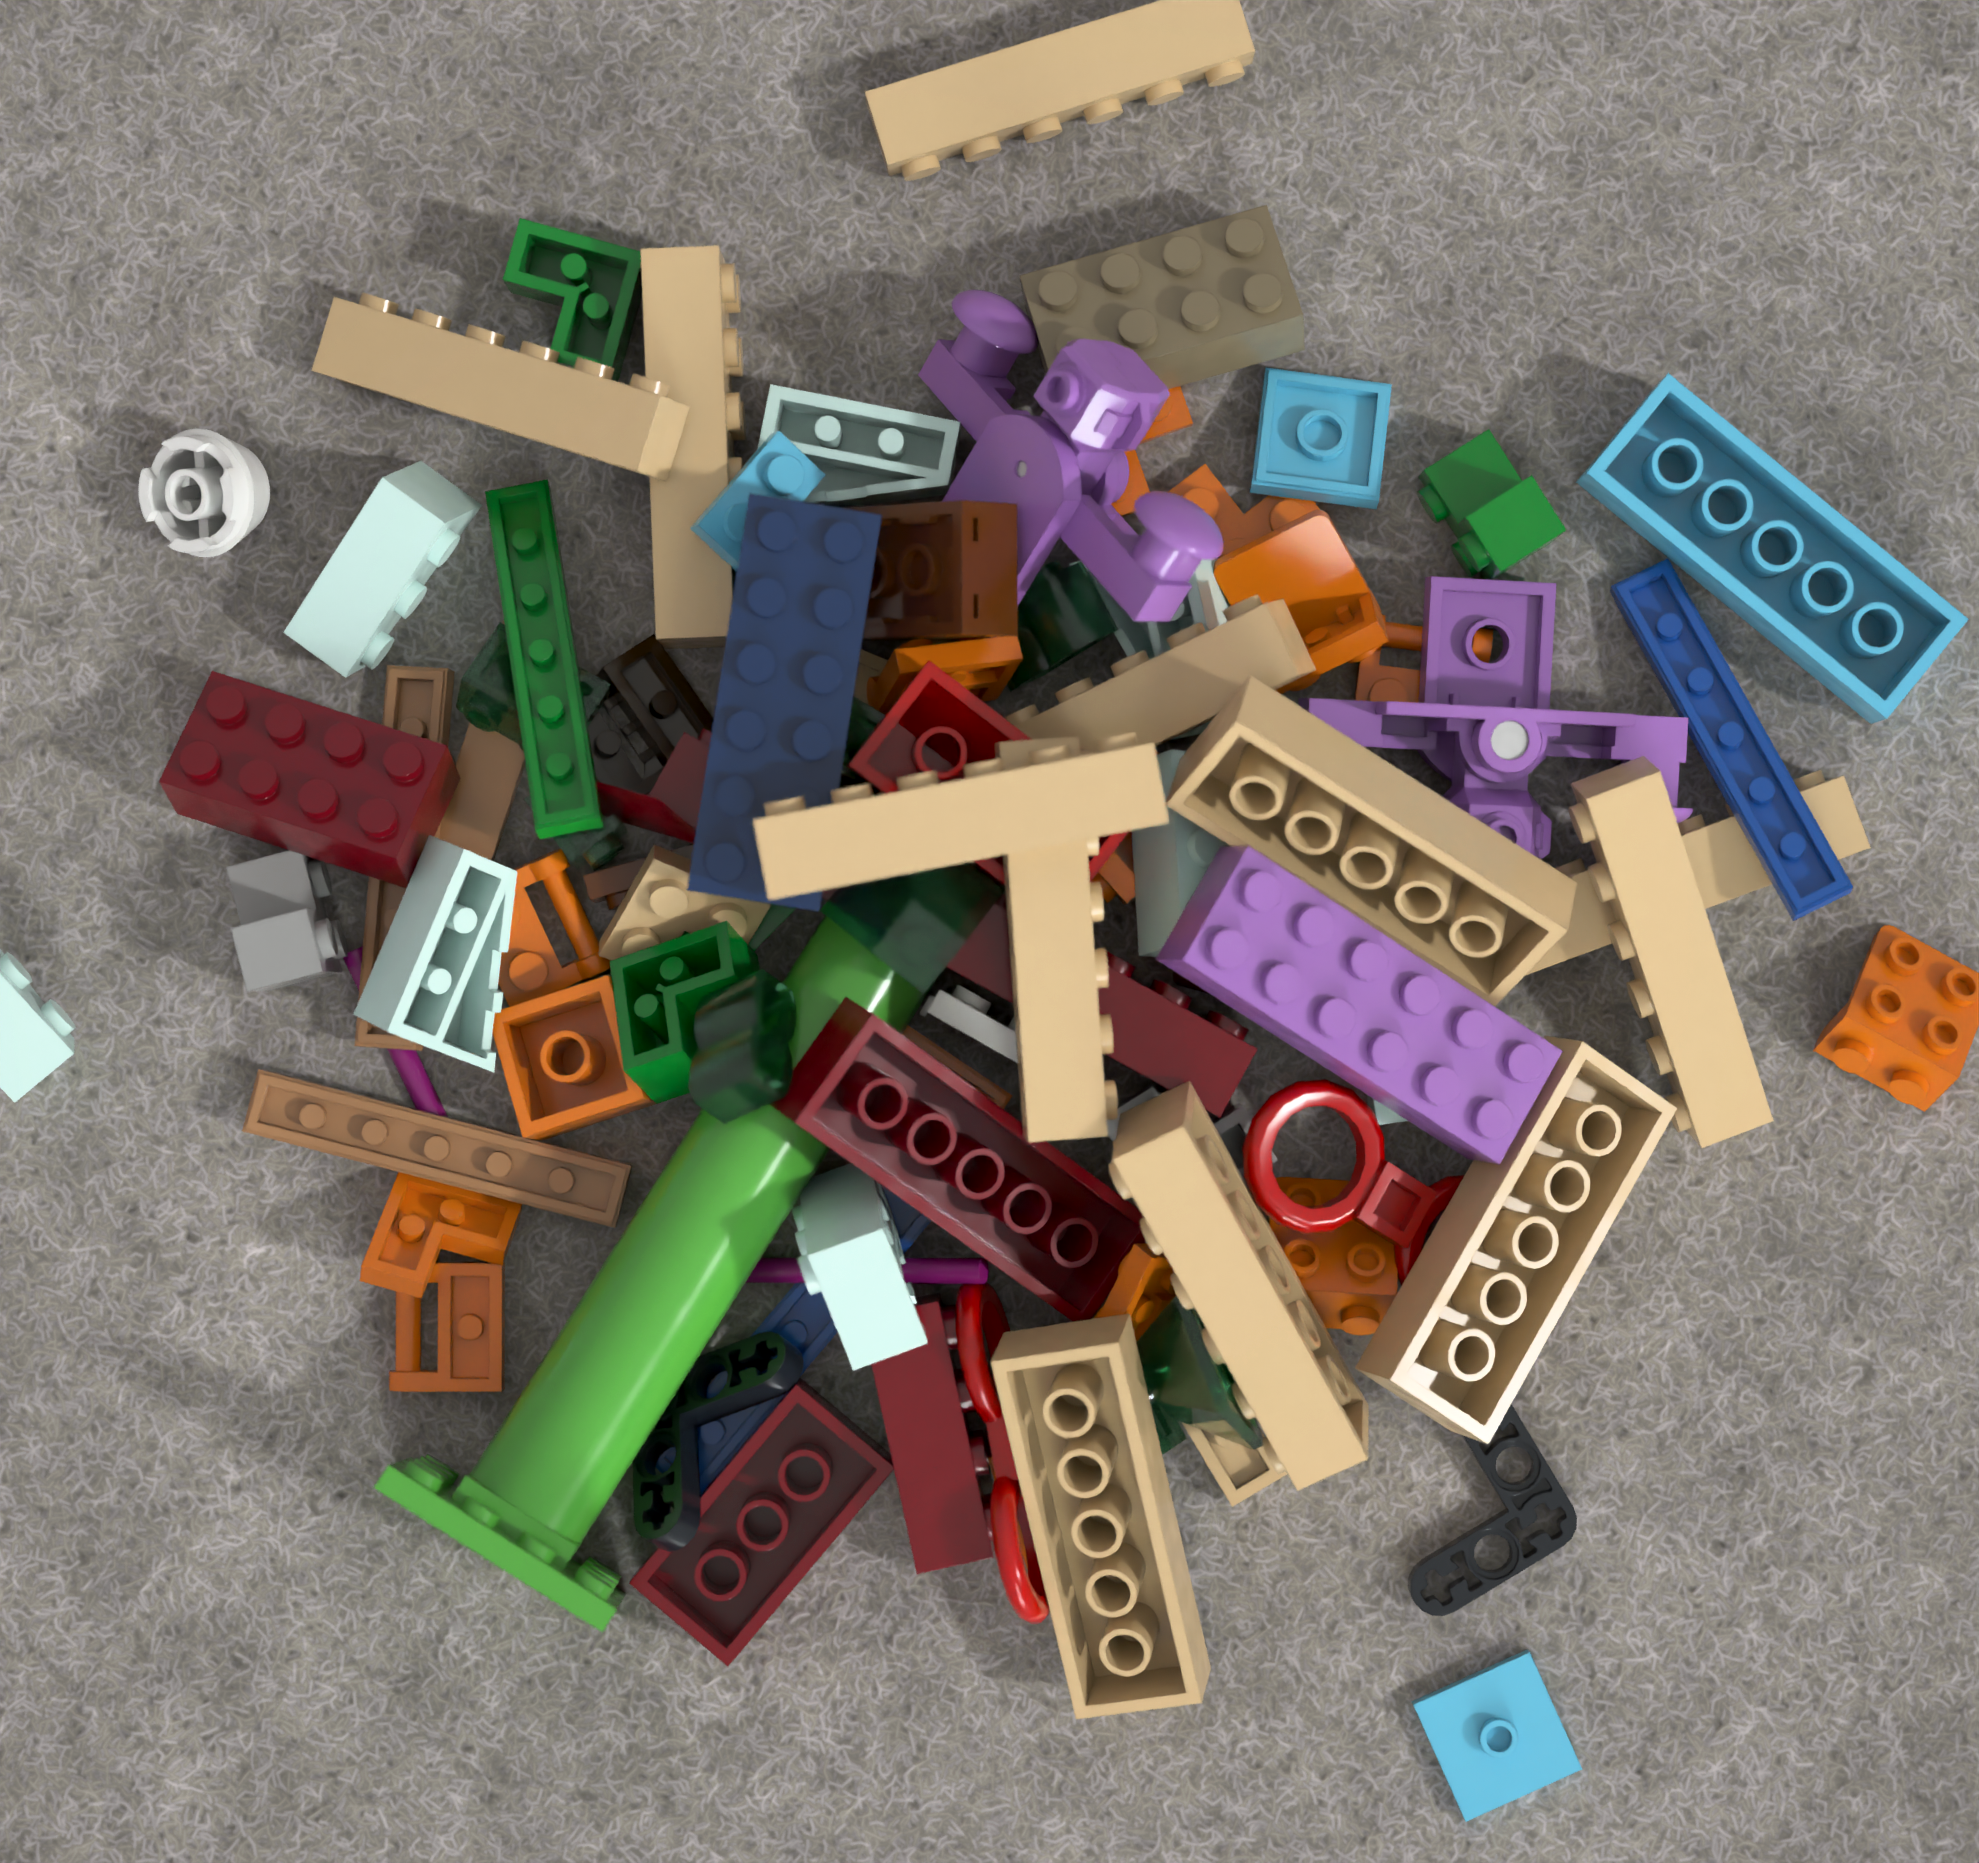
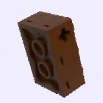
[843,500,1018,641]

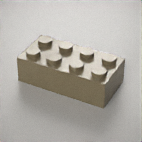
[1019,205,1305,389]

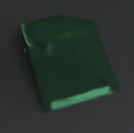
[820,862,1004,994]
[1136,1296,1263,1450]

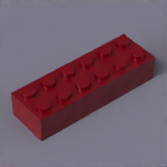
[769,997,1146,1322]

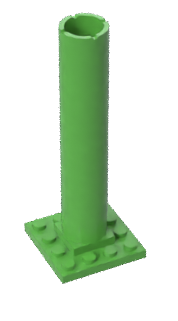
[374,907,938,1632]

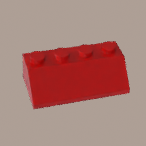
[846,660,1130,887]

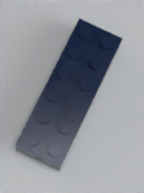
[687,493,882,911]

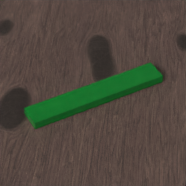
[485,479,604,839]

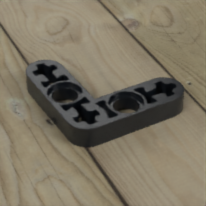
[632,1331,804,1552]
[1408,1404,1577,1616]

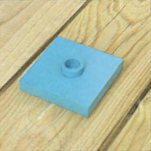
[1250,368,1392,509]
[1412,1649,1582,1822]

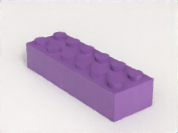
[1156,846,1562,1164]

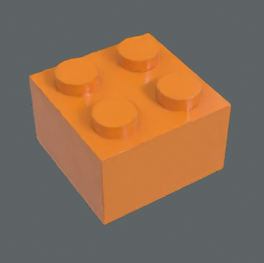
[492,975,656,1141]

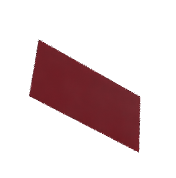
[597,782,696,843]

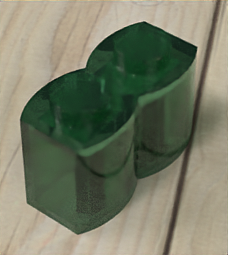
[1007,560,1118,692]
[688,968,797,1124]

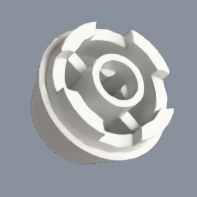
[138,428,270,557]

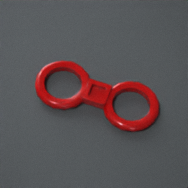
[1243,1079,1465,1286]
[955,1282,1050,1624]

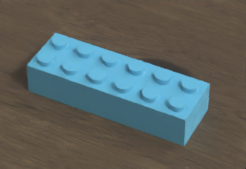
[1576,373,1969,724]

